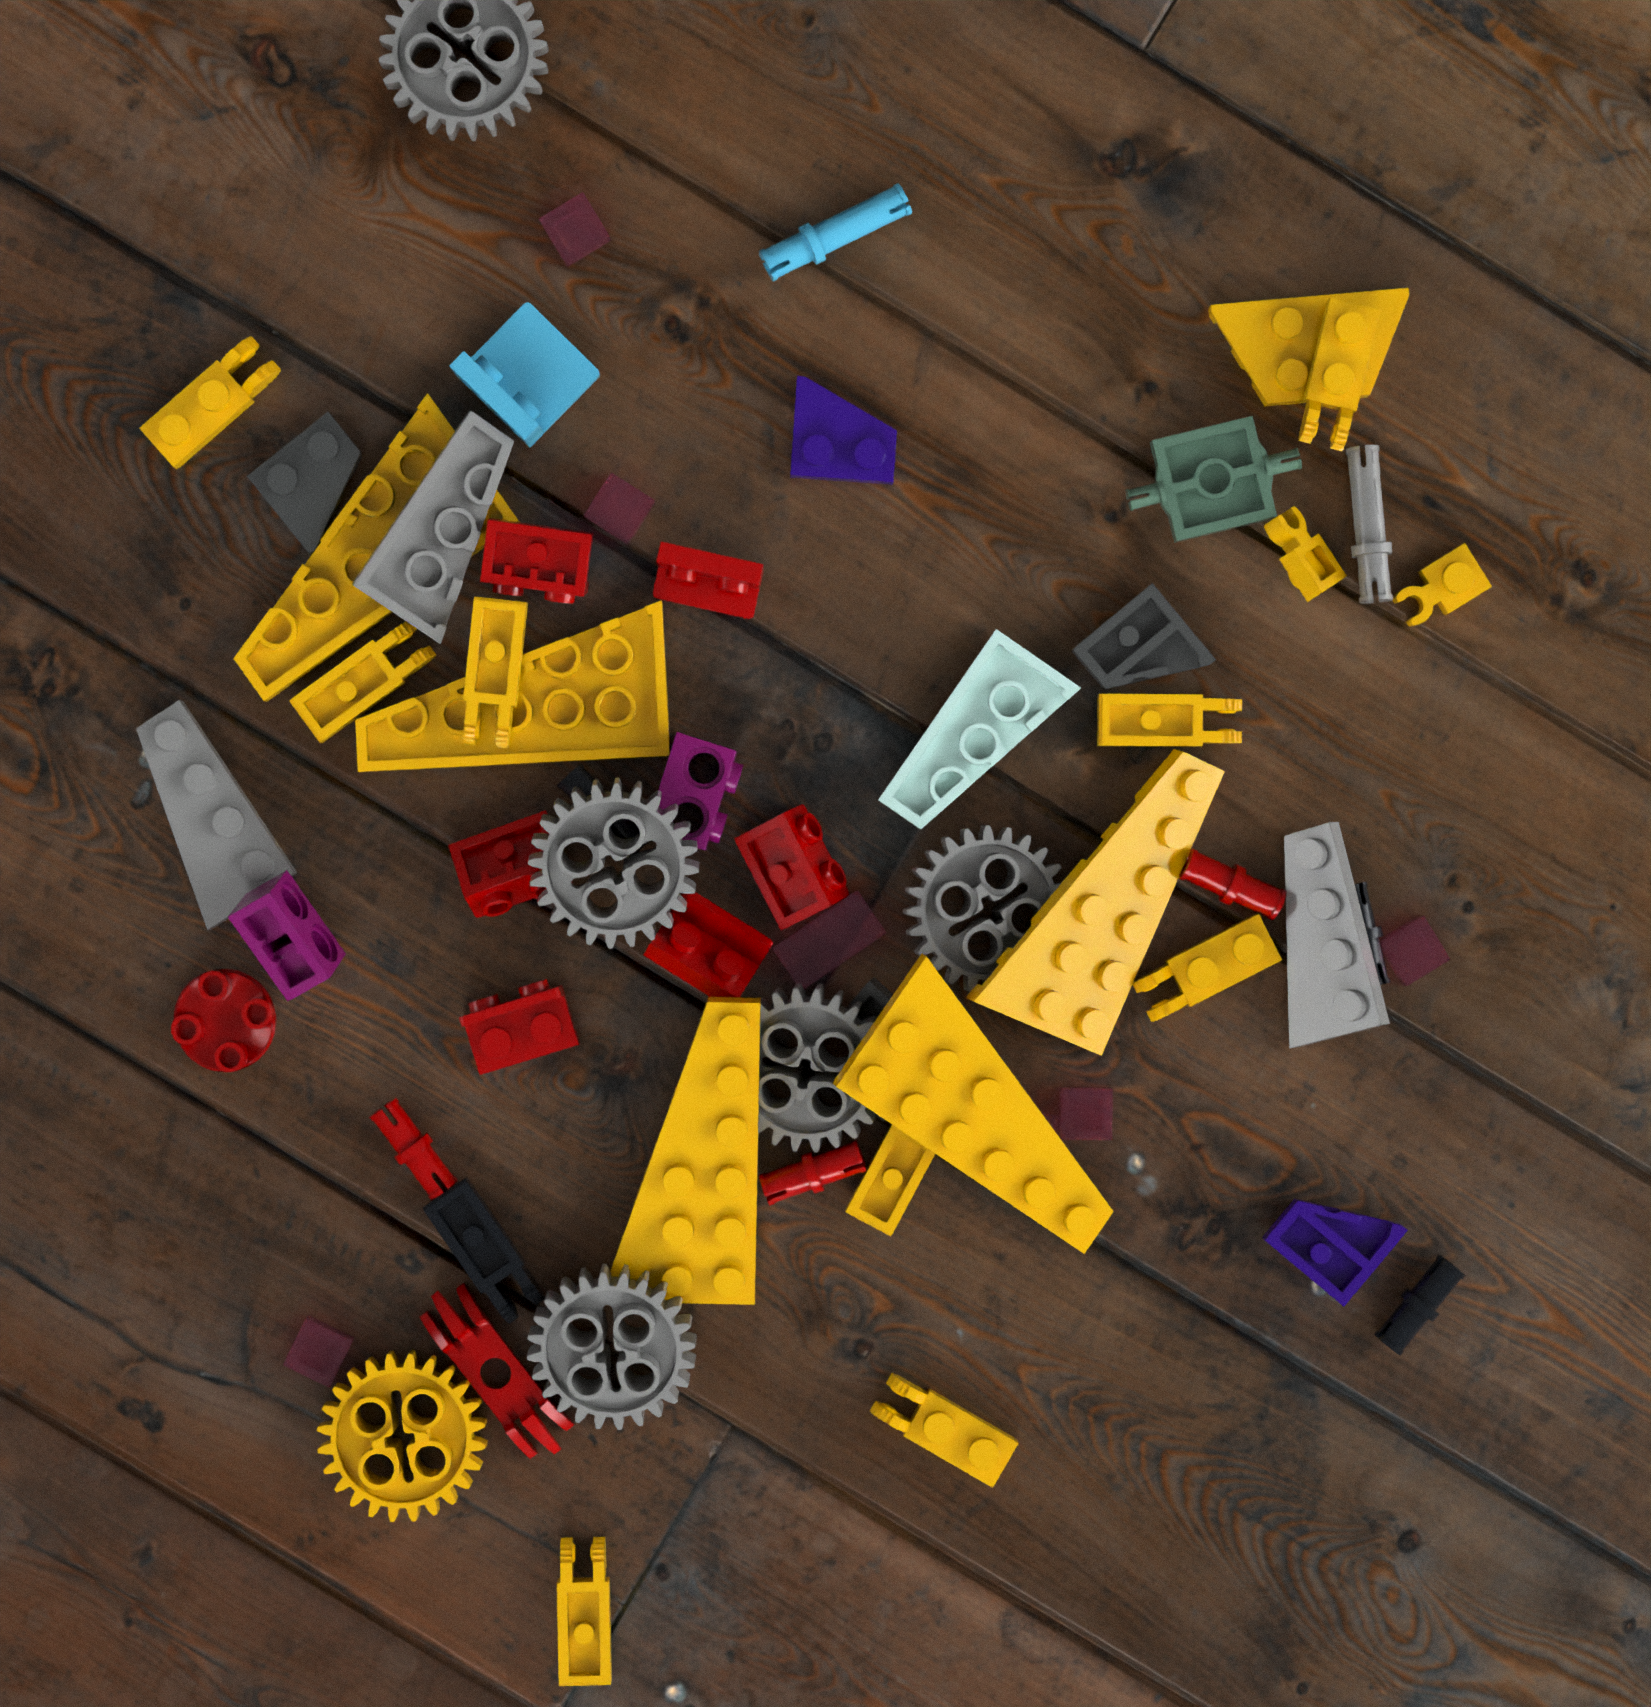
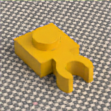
[1264,506,1347,602]
[1393,543,1492,627]

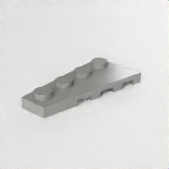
[352,411,514,644]
[136,700,297,930]
[1284,822,1390,1049]

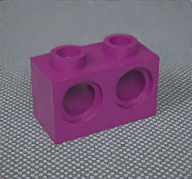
[658,732,744,851]
[228,870,346,1001]

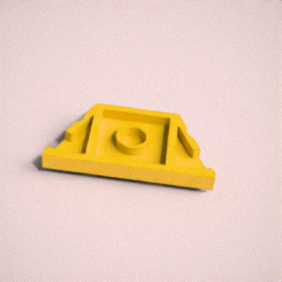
[1208,288,1409,407]

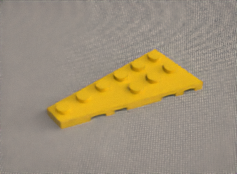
[233,393,520,702]
[355,600,670,772]
[965,749,1225,1056]
[832,953,1114,1254]
[610,997,761,1305]

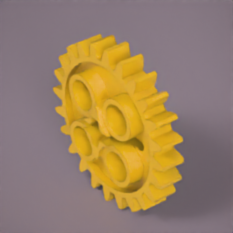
[317,1350,488,1522]

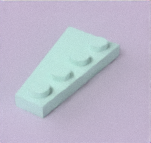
[878,629,1081,829]

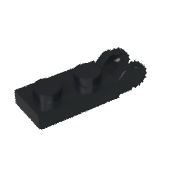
[423,1177,545,1324]

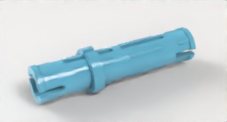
[759,183,912,282]

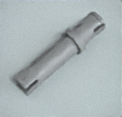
[1345,445,1393,604]

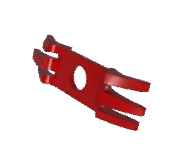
[420,1283,574,1459]

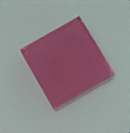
[539,192,611,267]
[583,472,656,546]
[1380,915,1451,986]
[1059,1087,1113,1140]
[283,1316,355,1388]

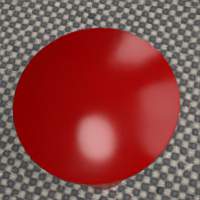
[171,969,276,1073]

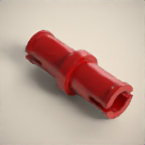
[1179,848,1287,920]
[369,1097,458,1200]
[759,1140,867,1206]

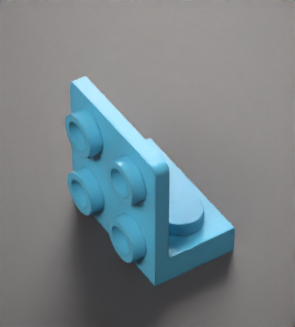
[449,302,600,448]

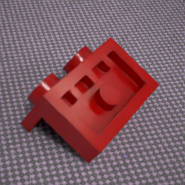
[480,518,594,604]
[653,541,764,619]
[734,804,849,931]
[448,810,573,918]
[643,892,773,997]
[459,979,580,1075]

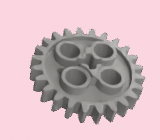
[379,0,549,141]
[528,778,700,949]
[903,825,1061,992]
[758,983,877,1152]
[527,1263,697,1430]

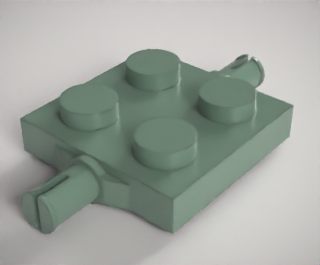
[1125,416,1302,543]

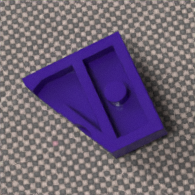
[790,376,897,485]
[1262,1198,1408,1307]

